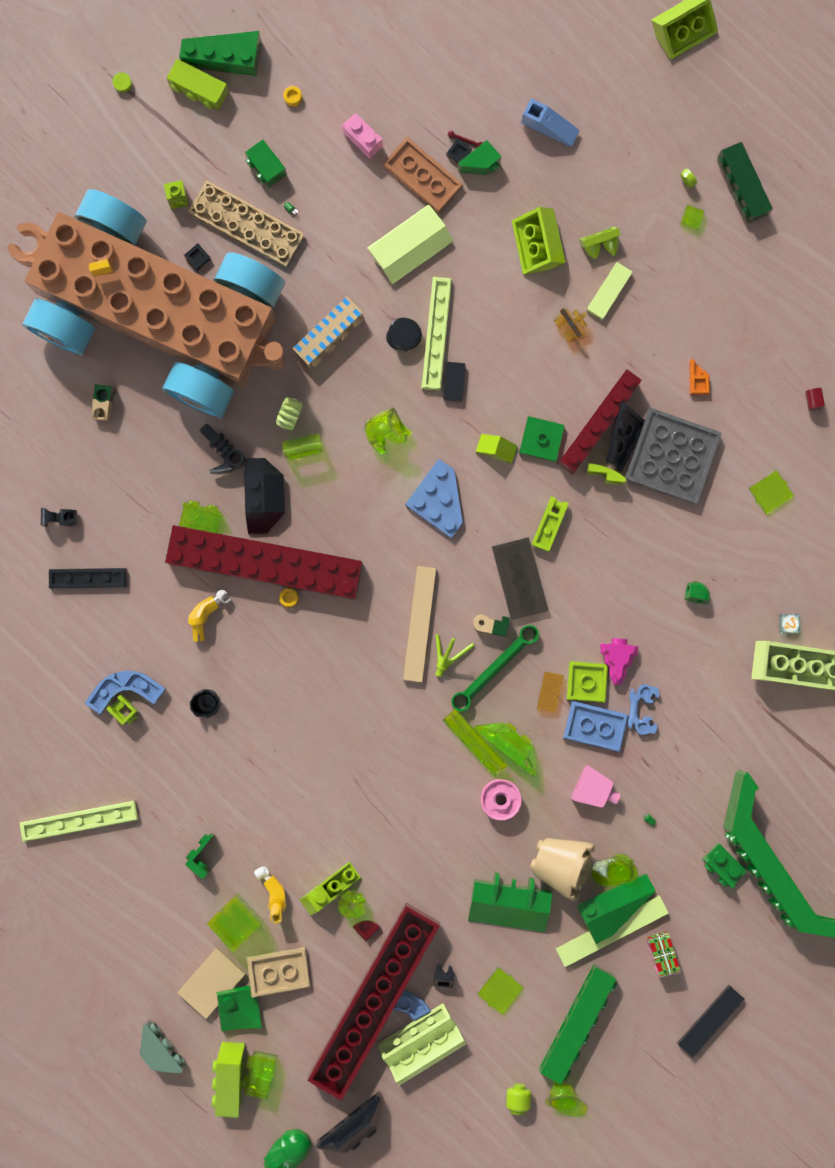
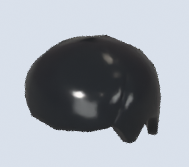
[190,689,221,718]

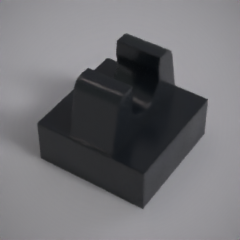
[433,965,454,988]

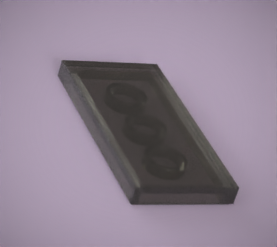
[491,537,548,621]

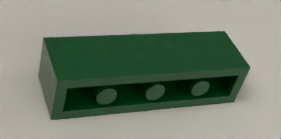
[717,142,773,224]

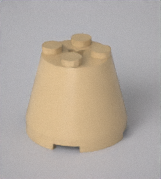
[530,838,596,901]

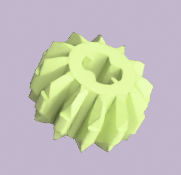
[276,397,303,430]

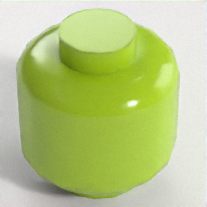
[506,1083,532,1115]

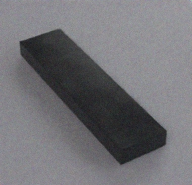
[49,568,127,589]
[677,985,744,1058]

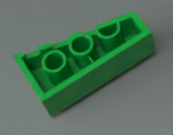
[179,31,261,76]

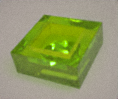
[680,205,705,230]

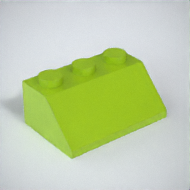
[651,0,719,59]
[511,207,565,275]

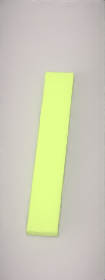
[422,277,452,391]
[20,800,139,842]
[556,895,668,967]

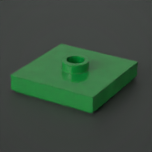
[519,416,565,462]

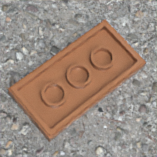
[382,137,463,214]

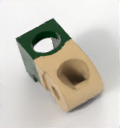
[92,384,116,422]
[473,614,510,637]

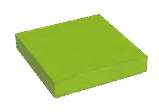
[566,661,608,703]

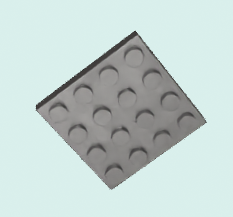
[625,408,722,505]

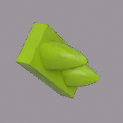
[579,227,621,259]

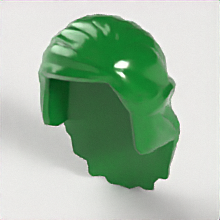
[263,1129,312,1168]

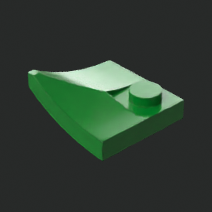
[216,985,262,1032]

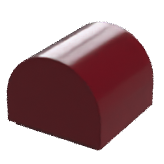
[805,387,825,411]

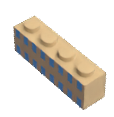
[292,297,363,369]

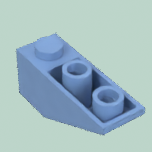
[521,98,580,147]

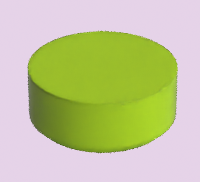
[112,72,132,93]
[680,169,698,188]

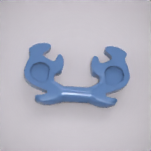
[627,684,659,735]

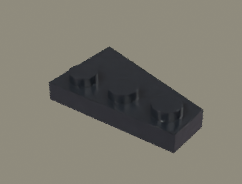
[606,403,645,472]

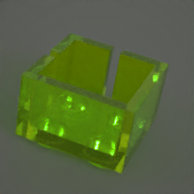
[206,893,264,952]

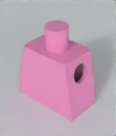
[571,765,621,808]

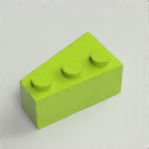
[212,1042,245,1118]

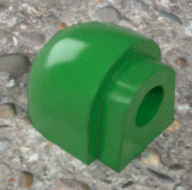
[684,581,710,604]

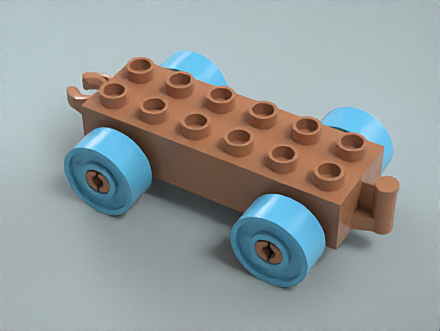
[7,189,286,418]

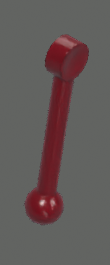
[448,131,483,147]

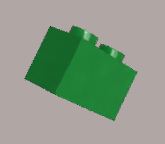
[245,139,287,188]

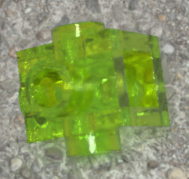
[338,889,367,919]

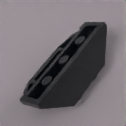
[244,458,285,534]
[316,1091,381,1153]

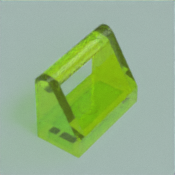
[282,433,324,461]

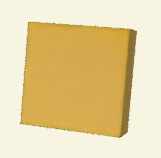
[89,259,113,277]

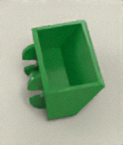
[468,872,552,933]

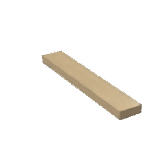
[403,566,436,682]

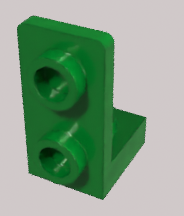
[184,833,215,880]

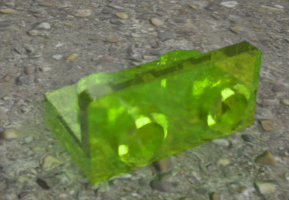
[179,500,222,533]

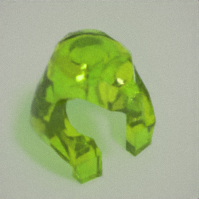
[364,407,412,454]

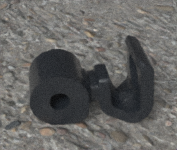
[40,508,77,527]

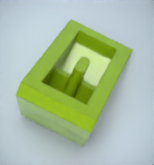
[476,434,517,464]

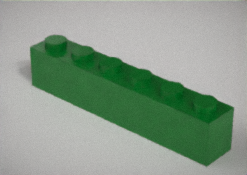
[539,964,617,1085]

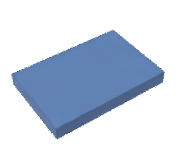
[563,701,628,752]

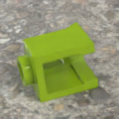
[164,180,189,209]
[106,695,139,725]

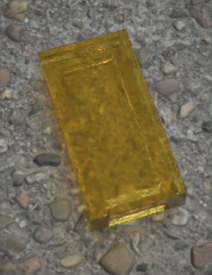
[536,671,563,713]

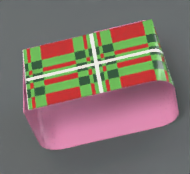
[646,931,681,977]

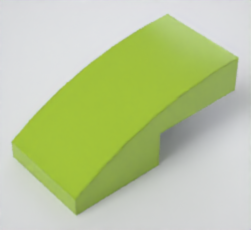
[586,463,626,485]

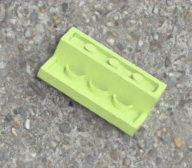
[368,205,453,284]
[377,1003,466,1086]

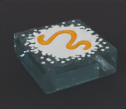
[779,614,800,633]

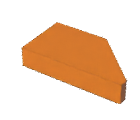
[689,359,710,395]

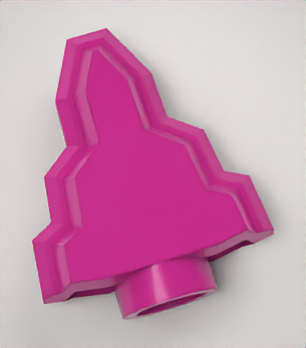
[600,638,639,685]

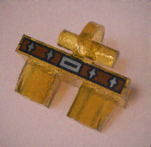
[554,308,587,343]

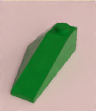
[577,874,656,944]

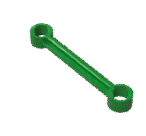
[451,625,539,712]

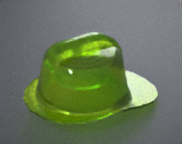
[592,853,638,886]
[545,1081,588,1116]

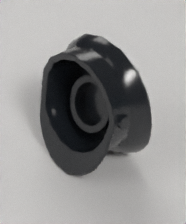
[386,317,422,351]

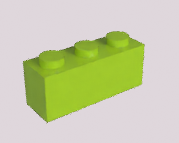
[166,59,229,111]

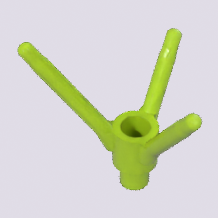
[435,634,475,677]

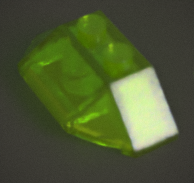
[473,722,537,777]

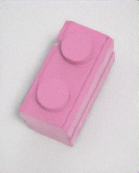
[342,113,383,159]

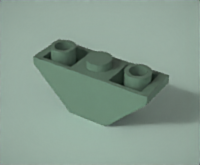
[140,1020,186,1073]

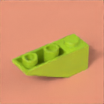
[299,862,361,915]

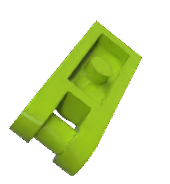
[531,496,569,552]

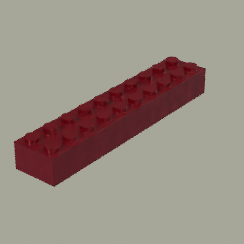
[165,525,363,600]
[307,903,440,1101]

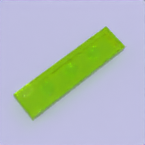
[443,709,507,777]

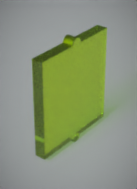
[748,470,794,514]
[477,967,524,1015]

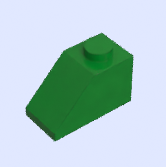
[458,140,502,175]

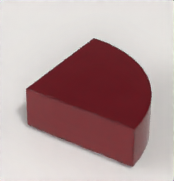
[353,920,380,941]

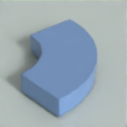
[392,991,431,1021]

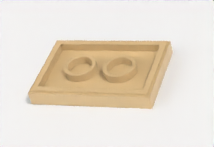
[177,947,246,1019]
[246,947,310,998]

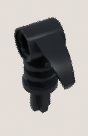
[200,424,246,475]

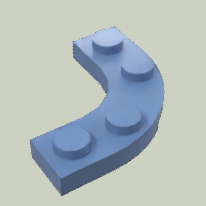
[84,671,166,714]

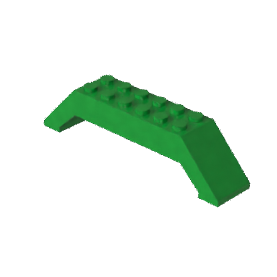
[723,770,835,938]

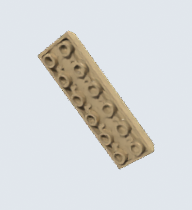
[188,180,305,267]

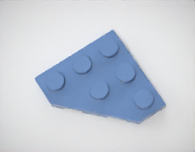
[405,459,463,538]

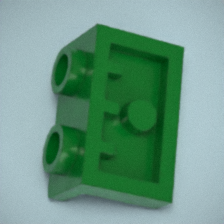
[702,843,747,889]

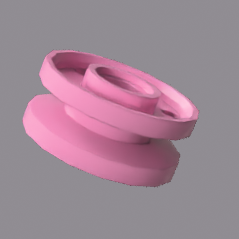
[481,779,521,820]

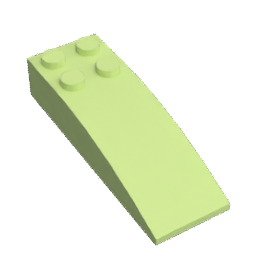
[751,641,835,691]

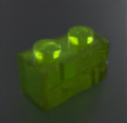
[242,1051,277,1099]

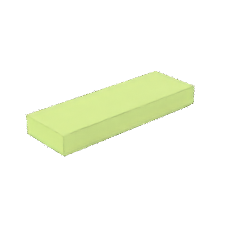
[586,262,632,320]

